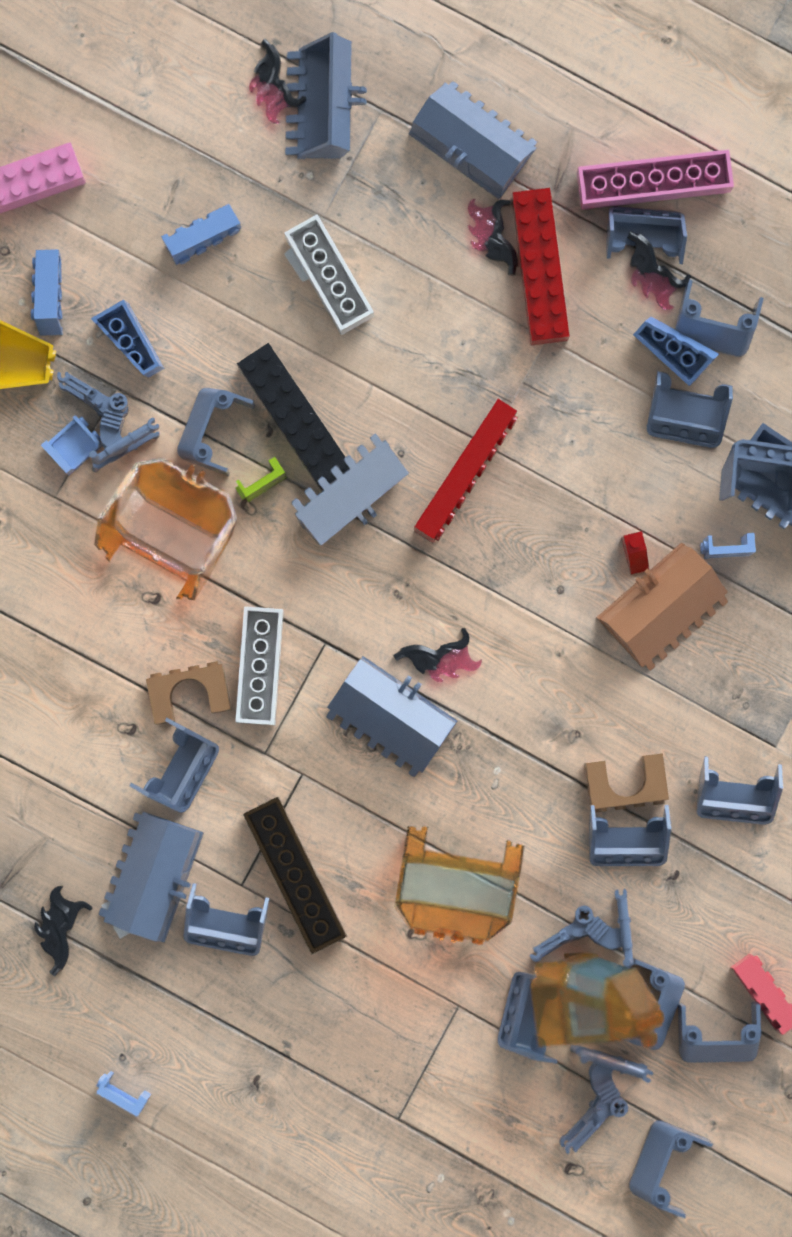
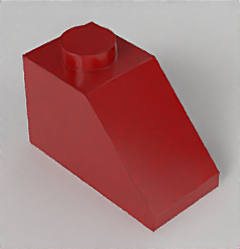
[621,531,649,575]

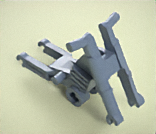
[57,372,160,472]
[530,889,634,971]
[559,1045,653,1154]

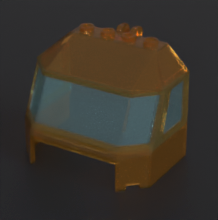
[394,826,525,945]
[531,952,664,1049]

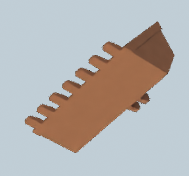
[596,543,728,671]

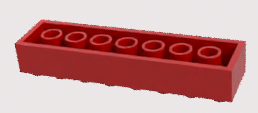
[511,188,570,346]
[414,398,518,543]

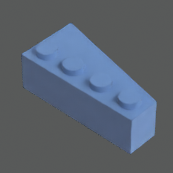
[161,204,242,265]
[31,249,63,336]
[91,299,165,378]
[633,317,719,386]

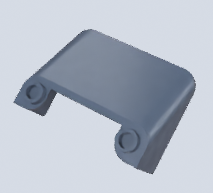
[647,371,733,448]

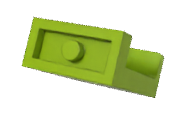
[235,457,287,502]

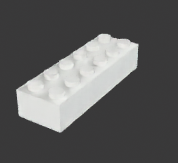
[284,214,374,335]
[235,606,284,726]

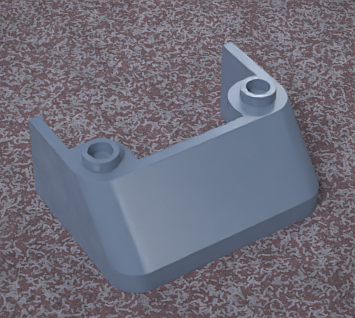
[606,207,687,264]
[675,279,764,357]
[177,388,255,476]
[719,439,792,511]
[129,717,219,812]
[697,756,783,825]
[589,805,671,866]
[183,883,269,956]
[605,958,685,1050]
[498,971,576,1064]
[678,1002,761,1063]
[629,1120,713,1219]

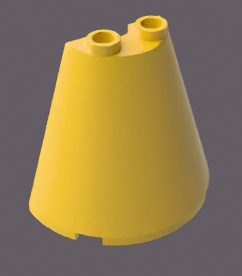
[0,320,56,389]

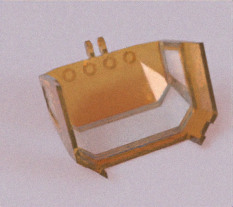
[94,458,237,601]

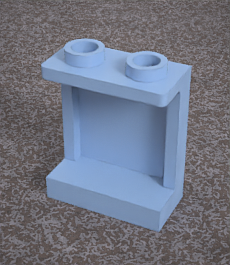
[41,415,102,476]
[700,533,756,559]
[96,1071,151,1116]

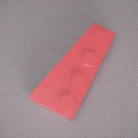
[731,954,792,1035]

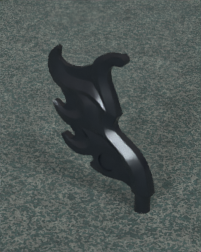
[34,886,93,976]

